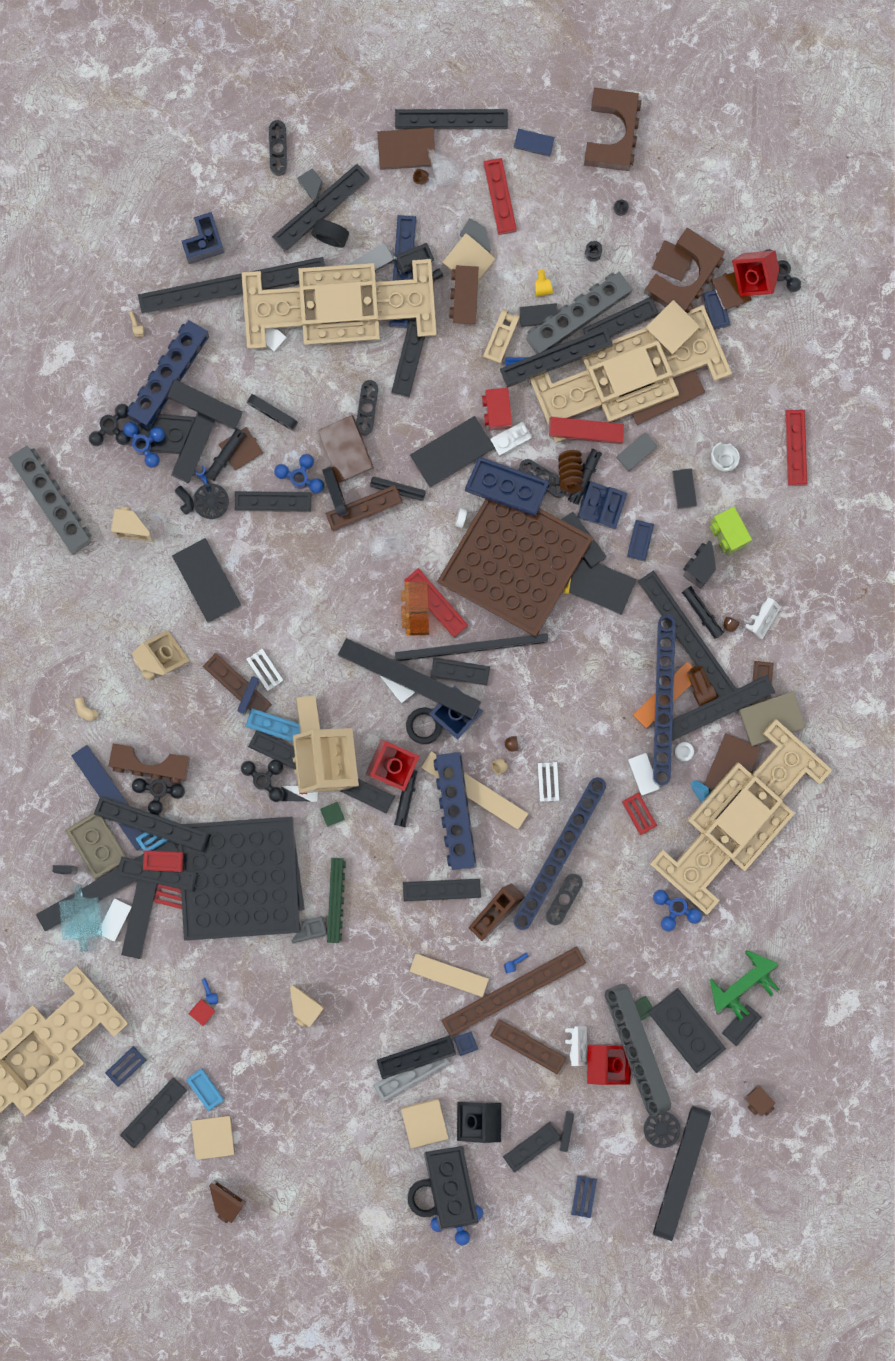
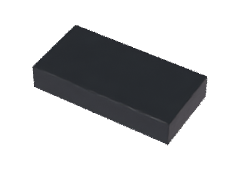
[393,243,434,274]
[519,303,559,327]
[672,468,697,509]
[52,865,77,875]
[722,1004,762,1046]
[559,1111,574,1152]

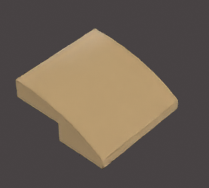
[442,234,495,281]
[646,300,701,354]
[401,1098,448,1149]

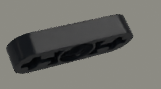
[269,120,287,176]
[356,380,378,436]
[246,394,298,431]
[519,459,567,498]
[322,466,349,518]
[546,874,583,925]

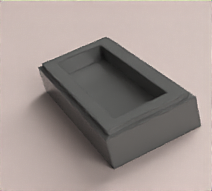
[616,432,658,472]

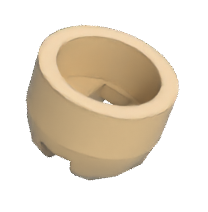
[491,758,508,775]

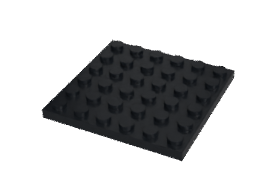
[178,816,300,941]

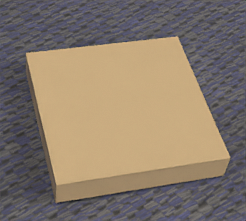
[191,1116,235,1160]

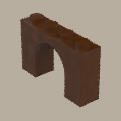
[584,87,642,171]
[644,227,725,313]

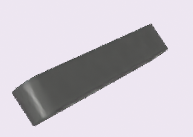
[605,984,671,1116]

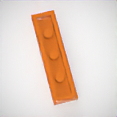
[633,662,693,729]

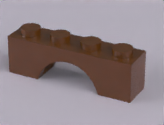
[108,743,190,784]

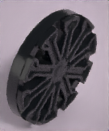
[193,483,229,519]
[644,1112,680,1148]

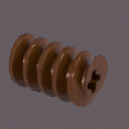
[558,450,584,493]

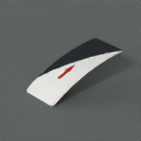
[281,786,318,802]

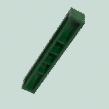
[327,858,346,943]

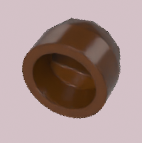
[413,169,429,185]
[723,616,740,632]
[505,736,518,752]

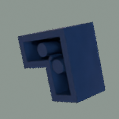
[181,212,225,264]

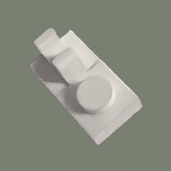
[490,422,532,457]
[746,597,781,640]
[565,1026,587,1066]

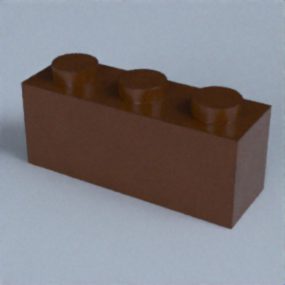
[449,265,479,324]

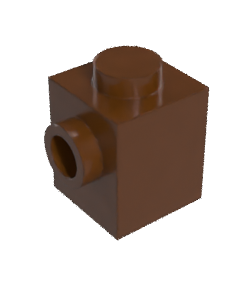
[744,1085,776,1116]

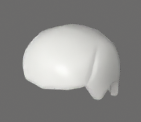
[711,442,740,472]

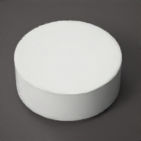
[455,508,467,528]
[674,742,694,762]

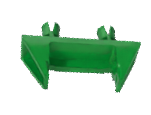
[710,950,780,1021]

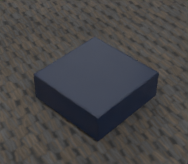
[453,1031,478,1056]

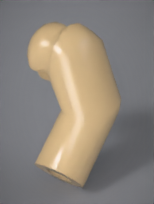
[74,697,98,721]

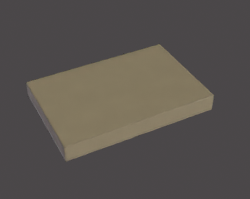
[739,691,805,746]
[65,813,127,880]

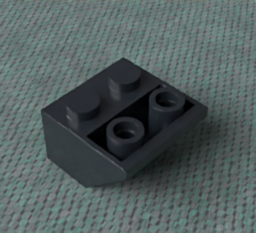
[683,541,716,589]

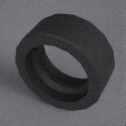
[311,219,349,248]
[406,707,442,744]
[408,1179,436,1217]

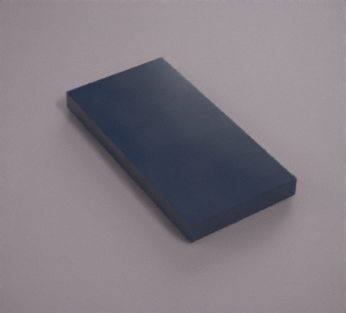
[465,457,550,517]

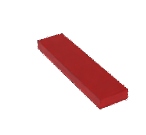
[483,158,517,235]
[785,410,808,486]
[549,416,624,444]
[404,568,468,638]

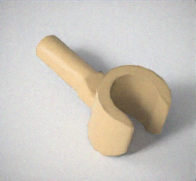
[129,311,144,337]
[133,658,155,680]

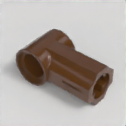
[687,666,717,706]

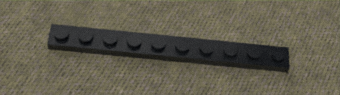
[138,257,325,314]

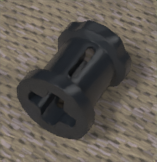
[585,241,602,262]

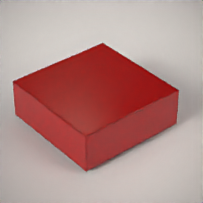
[188,999,216,1026]

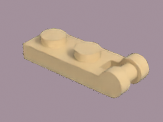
[483,309,520,364]

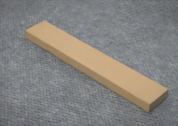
[421,751,528,830]

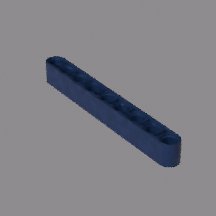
[652,615,675,787]
[513,777,606,930]

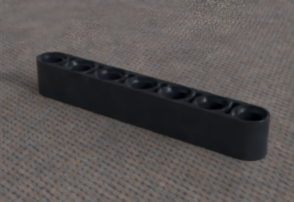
[653,1105,711,1241]

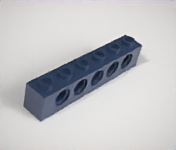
[127,320,209,430]
[434,752,477,870]

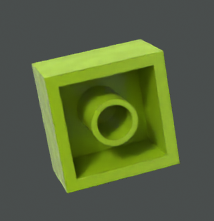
[709,507,752,556]

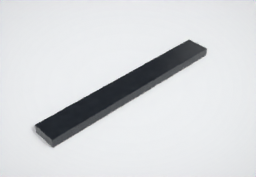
[638,570,737,698]
[395,633,548,662]
[338,638,481,720]
[248,730,395,814]
[36,841,179,931]

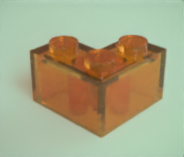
[401,582,429,636]

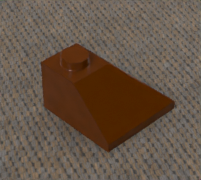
[209,1180,246,1223]

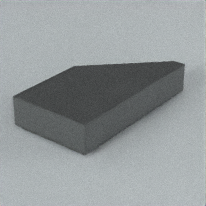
[297,168,323,204]
[460,218,491,253]
[292,916,327,944]

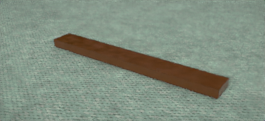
[441,946,586,1037]

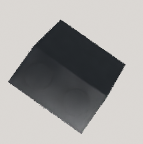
[457,1101,502,1143]

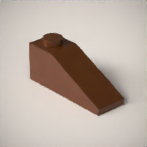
[468,883,525,941]

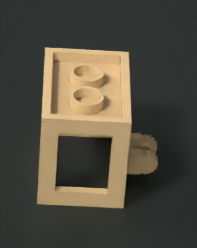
[293,728,359,793]

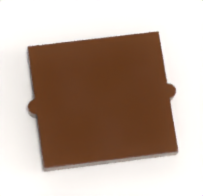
[652,240,692,282]
[711,272,752,310]
[218,427,263,471]

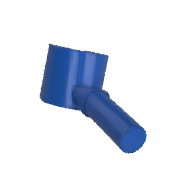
[194,465,211,492]
[504,953,529,973]
[201,978,218,1005]

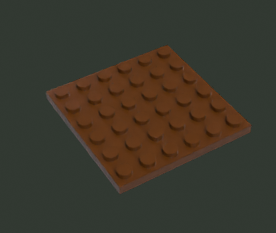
[437,499,594,637]

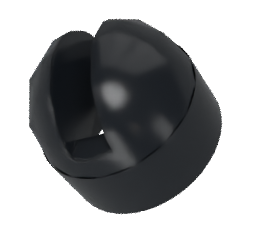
[613,199,629,216]

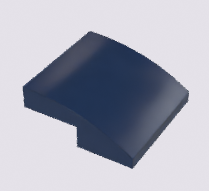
[577,481,627,529]

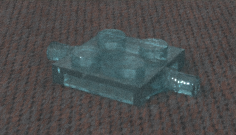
[59,885,102,952]

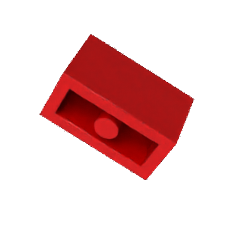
[482,387,512,431]

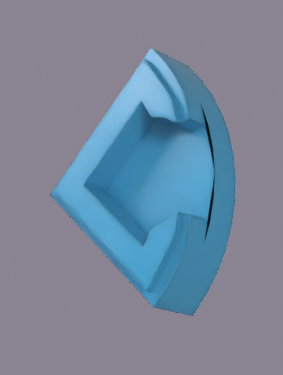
[691,780,710,802]

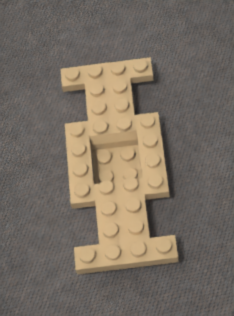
[242,259,437,349]
[529,305,732,444]
[649,719,832,915]
[0,966,129,1116]

